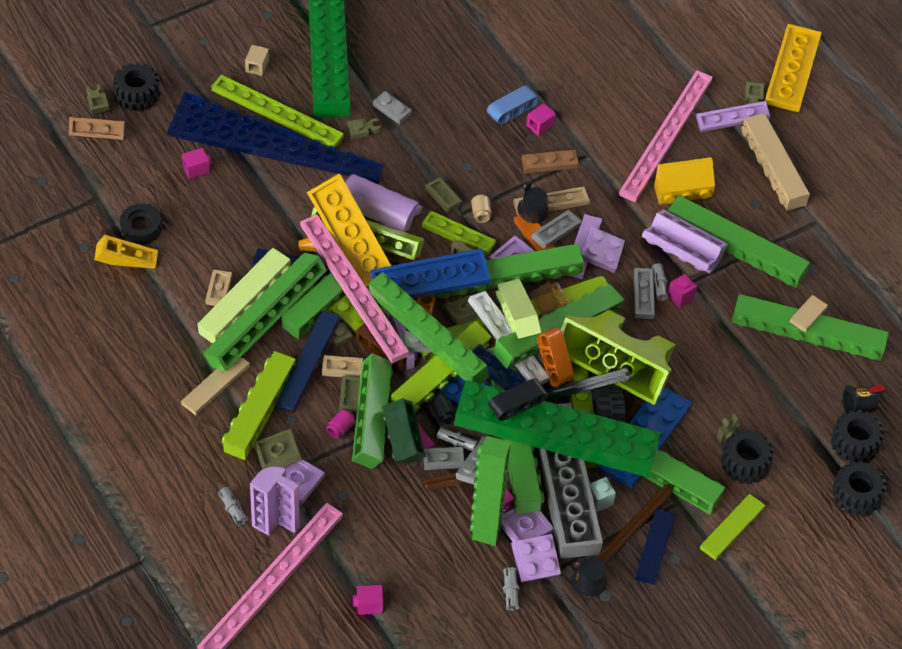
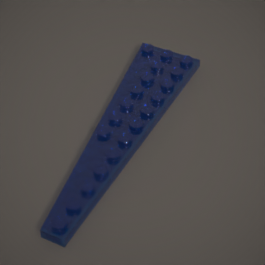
[168,91,384,183]

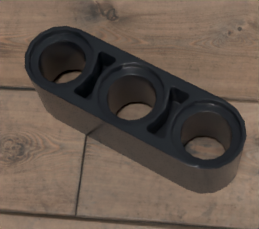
[488,378,548,421]

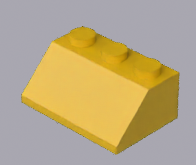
[654,157,715,205]

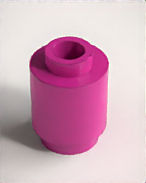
[326,410,355,439]

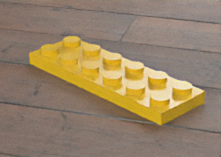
[765,24,822,113]
[307,173,392,288]

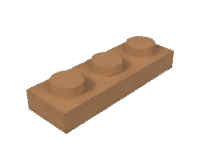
[69,117,125,140]
[521,150,579,174]

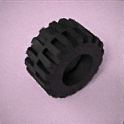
[113,63,160,111]
[592,386,625,422]
[831,410,884,463]
[721,429,774,484]
[832,461,886,517]

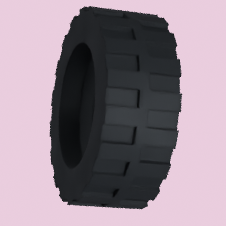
[120,203,162,245]

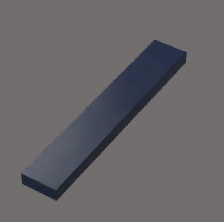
[276,311,341,413]

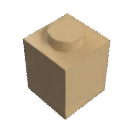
[245,45,269,76]

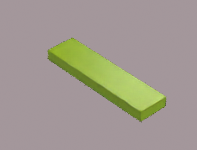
[422,211,497,257]
[700,494,765,560]

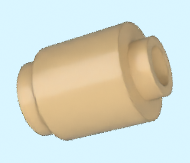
[471,195,492,223]

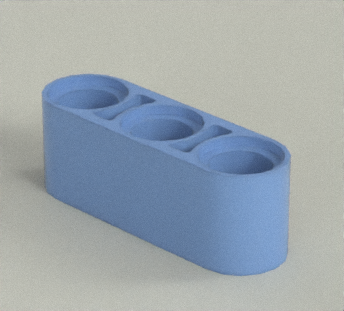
[487,85,539,125]

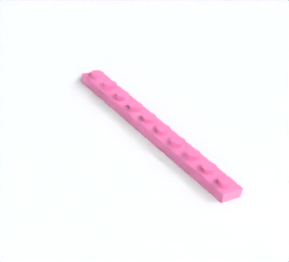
[619,70,713,203]
[300,215,409,363]
[197,503,343,649]

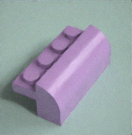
[345,174,423,232]
[642,210,728,274]
[250,467,300,536]

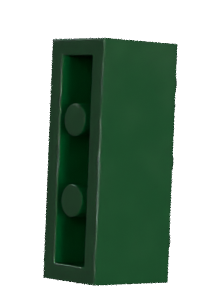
[382,398,426,465]

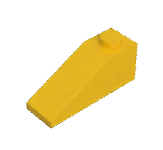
[94,235,158,268]

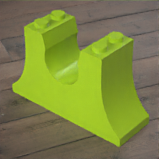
[561,309,676,405]

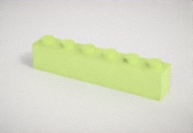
[198,248,291,343]
[495,279,541,338]

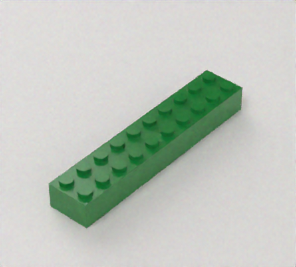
[308,0,350,118]
[454,380,661,478]

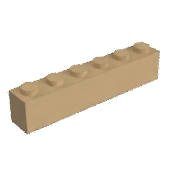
[742,113,809,211]

